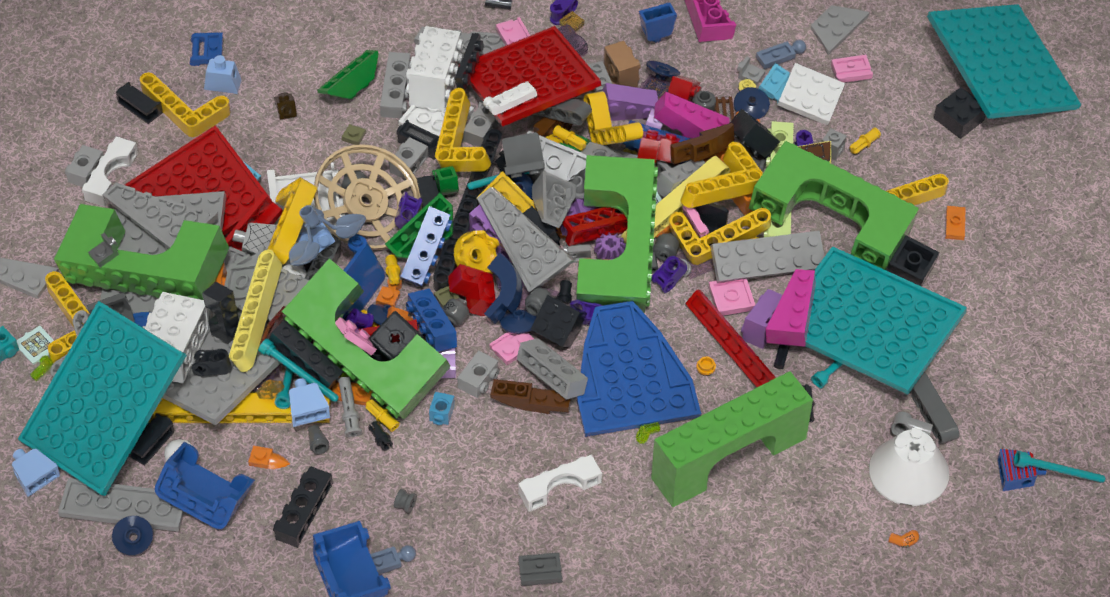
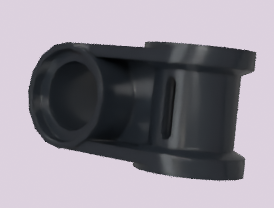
[192,349,232,376]

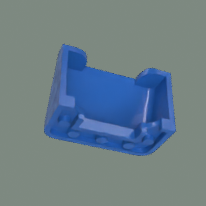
[342,233,385,319]
[155,442,255,529]
[313,521,391,597]

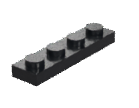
[455,33,484,91]

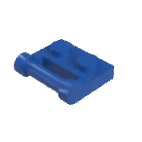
[190,32,223,66]

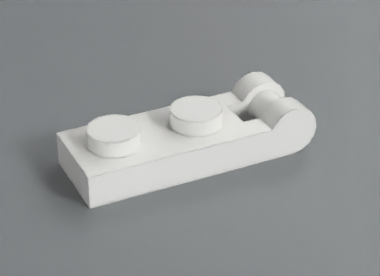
[483,81,537,115]

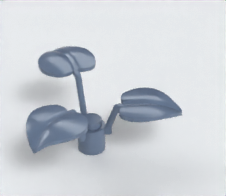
[289,205,366,266]

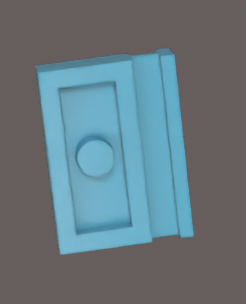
[758,63,790,103]

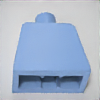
[204,55,242,94]
[289,378,330,427]
[12,449,60,497]

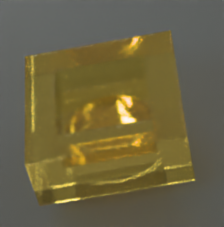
[559,11,584,34]
[256,380,284,399]

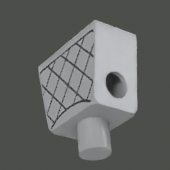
[233,223,277,256]

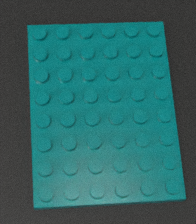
[927,4,1082,119]
[805,246,967,395]
[18,301,187,496]

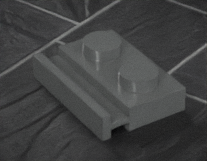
[518,552,563,586]

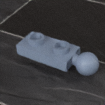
[756,40,806,69]
[370,545,416,574]

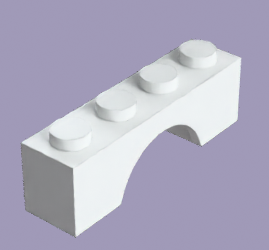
[82,136,138,207]
[518,455,602,512]

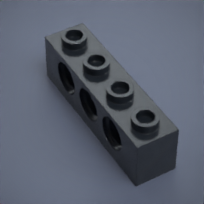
[269,320,344,389]
[273,466,333,548]

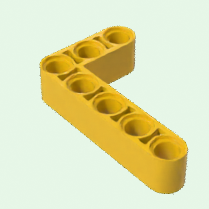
[140,72,230,137]
[435,88,491,172]
[584,91,643,145]
[680,142,763,208]
[886,174,949,206]
[267,177,317,265]
[669,208,771,265]
[45,271,89,364]

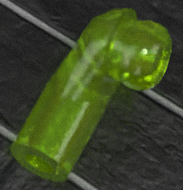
[30,355,53,381]
[636,422,660,443]

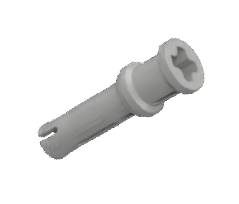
[338,377,362,437]

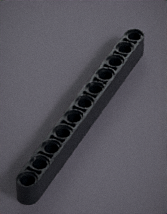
[433,129,502,291]

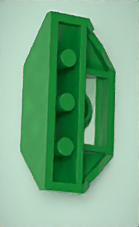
[317,50,379,99]
[385,193,453,259]

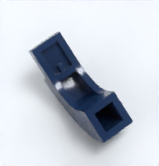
[484,253,523,324]

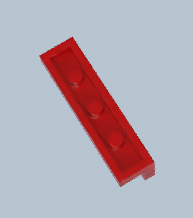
[225,194,283,251]
[562,207,628,246]

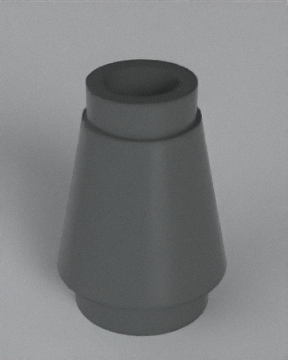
[308,425,329,454]

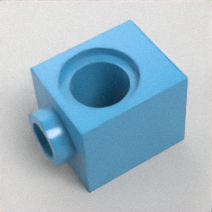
[429,392,455,425]

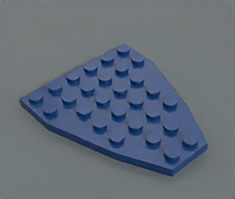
[577,301,701,437]

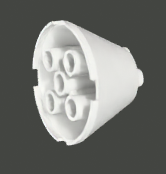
[869,428,949,506]

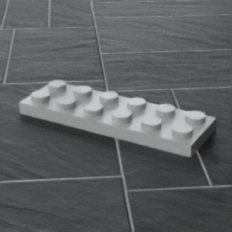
[710,231,824,283]
[58,478,184,532]

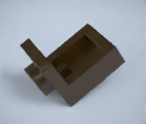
[274,92,297,120]

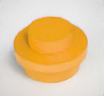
[696,356,716,375]

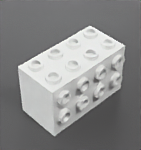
[406,26,463,112]
[143,292,210,384]

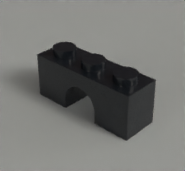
[202,282,239,344]

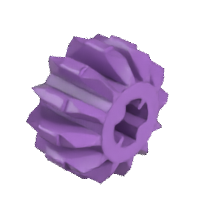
[594,232,626,260]

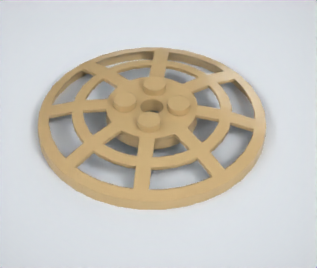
[314,144,422,250]

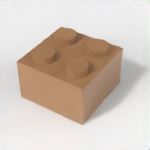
[604,40,640,88]

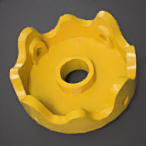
[454,230,499,273]

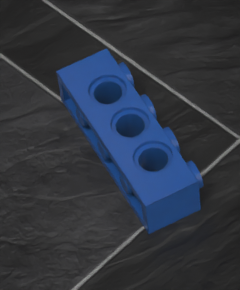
[406,288,457,352]

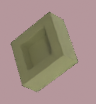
[342,124,366,145]
[434,286,459,309]

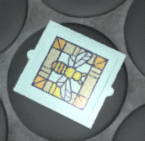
[17,326,54,365]

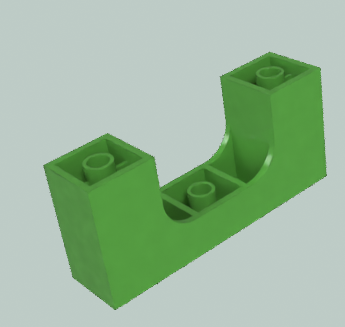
[749,141,919,271]
[576,155,658,313]
[54,204,229,300]
[282,258,451,419]
[651,371,813,507]

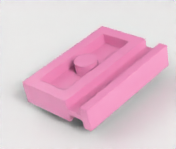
[496,17,530,46]
[831,55,873,83]
[683,206,709,239]
[335,317,376,355]
[489,332,534,365]

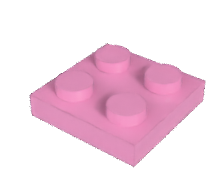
[708,279,755,316]

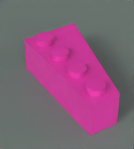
[685,0,736,42]
[654,92,730,138]
[765,269,816,346]

